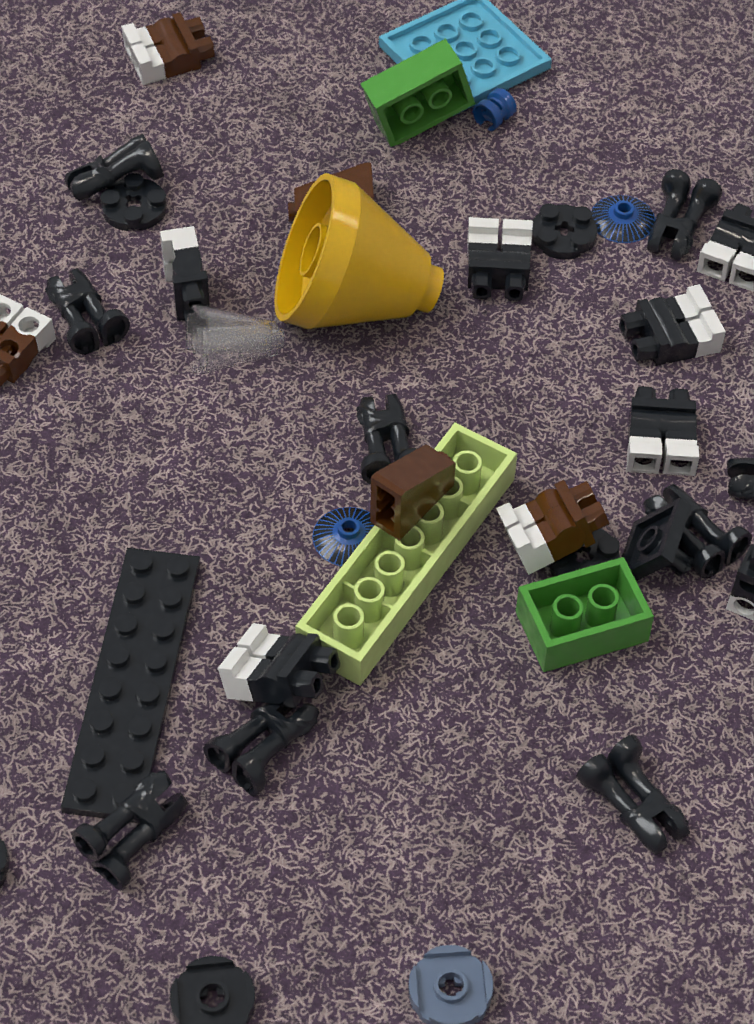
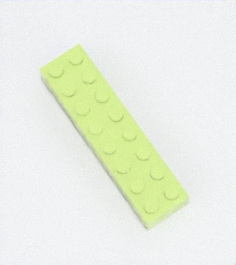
[295,423,517,686]

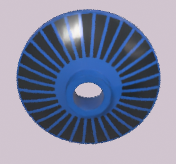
[591,195,655,243]
[312,507,374,566]

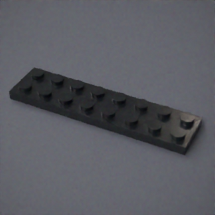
[61,547,201,823]

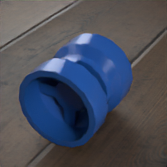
[473,88,517,131]

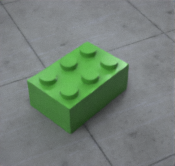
[361,38,475,147]
[516,557,654,673]

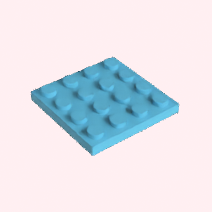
[379,0,552,113]

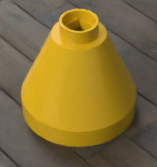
[274,173,444,329]

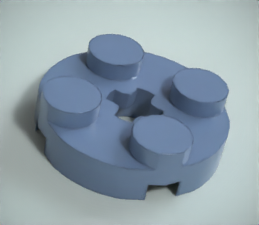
[408,945,493,1024]

